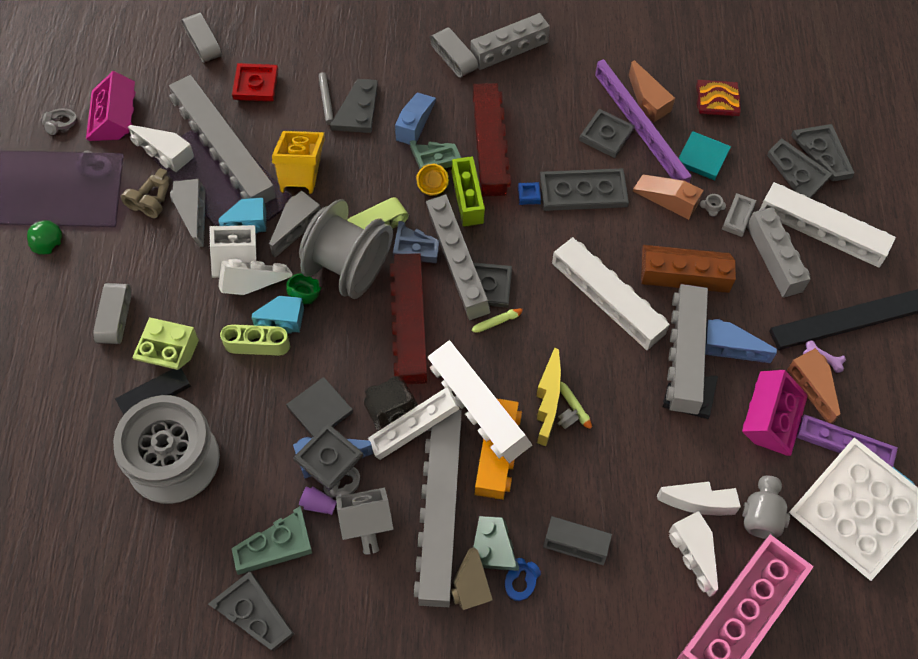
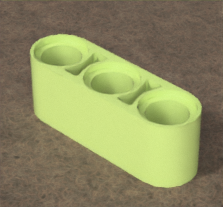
[347,197,409,229]
[220,325,290,356]

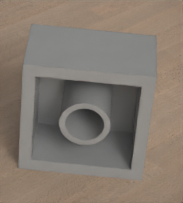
[336,487,393,554]

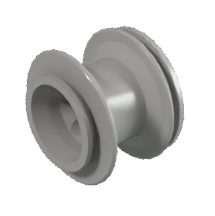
[299,199,393,299]
[113,395,220,504]

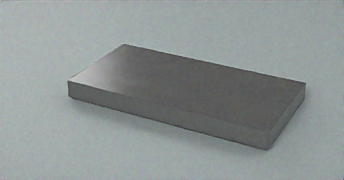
[540,168,629,211]

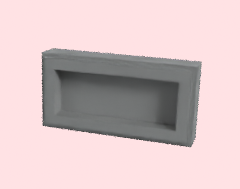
[722,193,757,237]

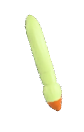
[472,308,523,333]
[560,382,592,429]

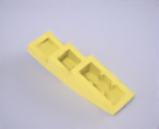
[536,348,561,446]

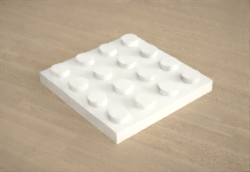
[789,438,918,581]

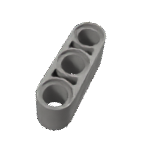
[182,13,222,63]
[430,27,478,78]
[94,283,131,344]

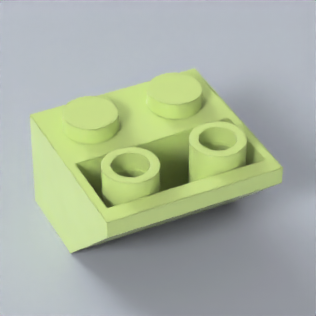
[132,317,199,370]

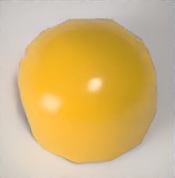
[416,163,449,196]

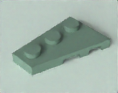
[232,506,312,575]

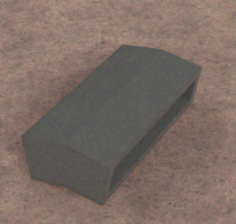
[543,516,612,565]

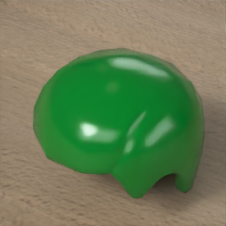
[27,220,62,254]
[286,273,322,305]

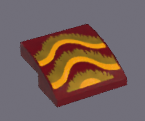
[696,80,740,116]

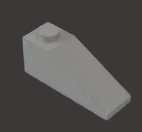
[170,179,206,247]
[269,191,321,257]

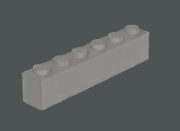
[426,195,490,320]
[666,284,708,414]

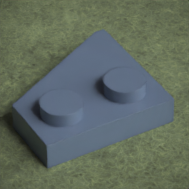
[393,221,439,263]

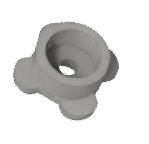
[700,194,726,216]

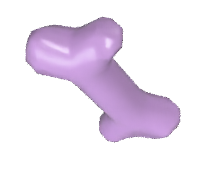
[803,340,846,373]

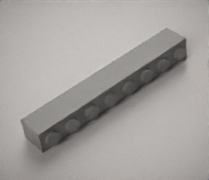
[169,75,276,203]
[414,410,462,607]

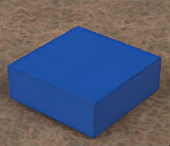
[518,182,541,205]

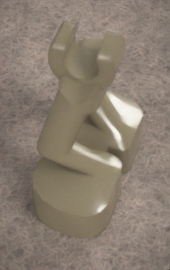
[120,168,169,218]

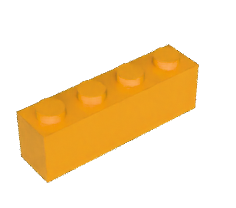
[475,399,522,500]

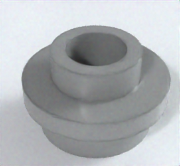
[557,408,579,429]

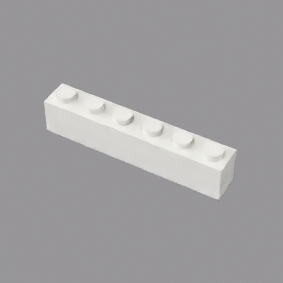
[759,182,896,268]
[552,237,670,350]
[428,340,532,463]

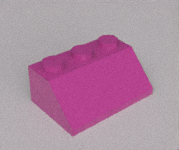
[86,71,136,141]
[742,370,808,456]

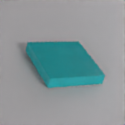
[678,131,731,181]

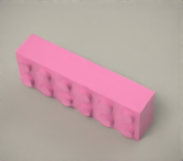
[677,534,814,659]

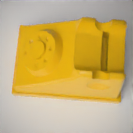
[272,131,325,194]

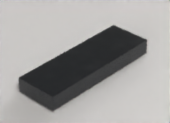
[115,368,191,415]

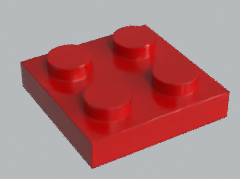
[232,63,278,101]

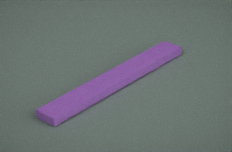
[595,59,692,183]

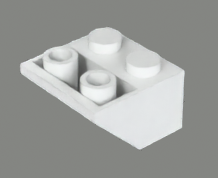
[210,225,257,278]

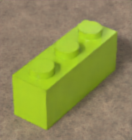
[452,156,485,226]

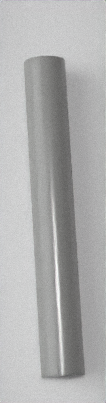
[318,72,334,125]

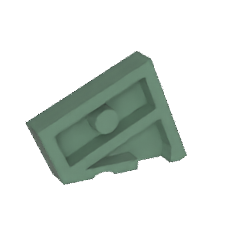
[410,140,461,169]
[473,516,519,571]

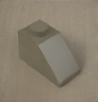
[450,547,493,610]

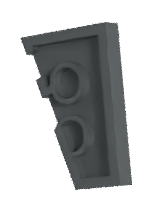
[330,79,378,133]
[791,124,854,181]
[208,571,295,651]

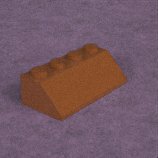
[641,245,736,293]

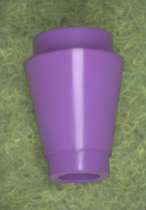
[299,486,337,515]

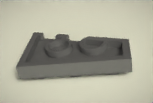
[767,138,832,199]

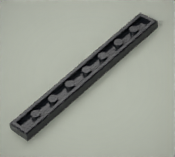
[769,289,918,350]

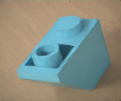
[219,198,266,233]
[251,296,304,333]

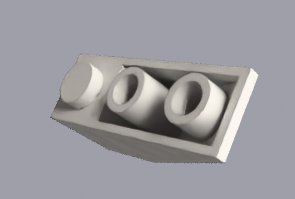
[128,125,194,172]
[218,259,292,295]
[669,511,718,597]

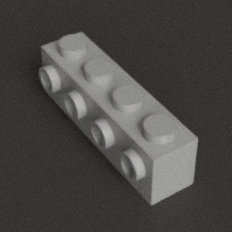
[470,13,550,70]
[747,207,810,298]

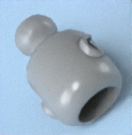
[742,475,790,539]

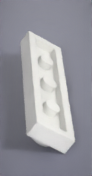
[368,387,459,460]

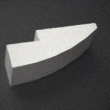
[657,482,741,516]

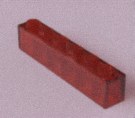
[473,83,511,197]
[390,253,427,385]

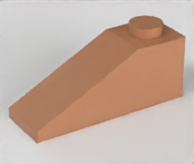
[629,60,675,123]
[633,175,704,220]
[787,348,841,424]

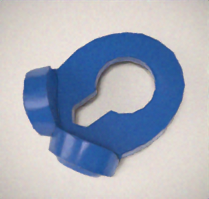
[505,558,541,601]

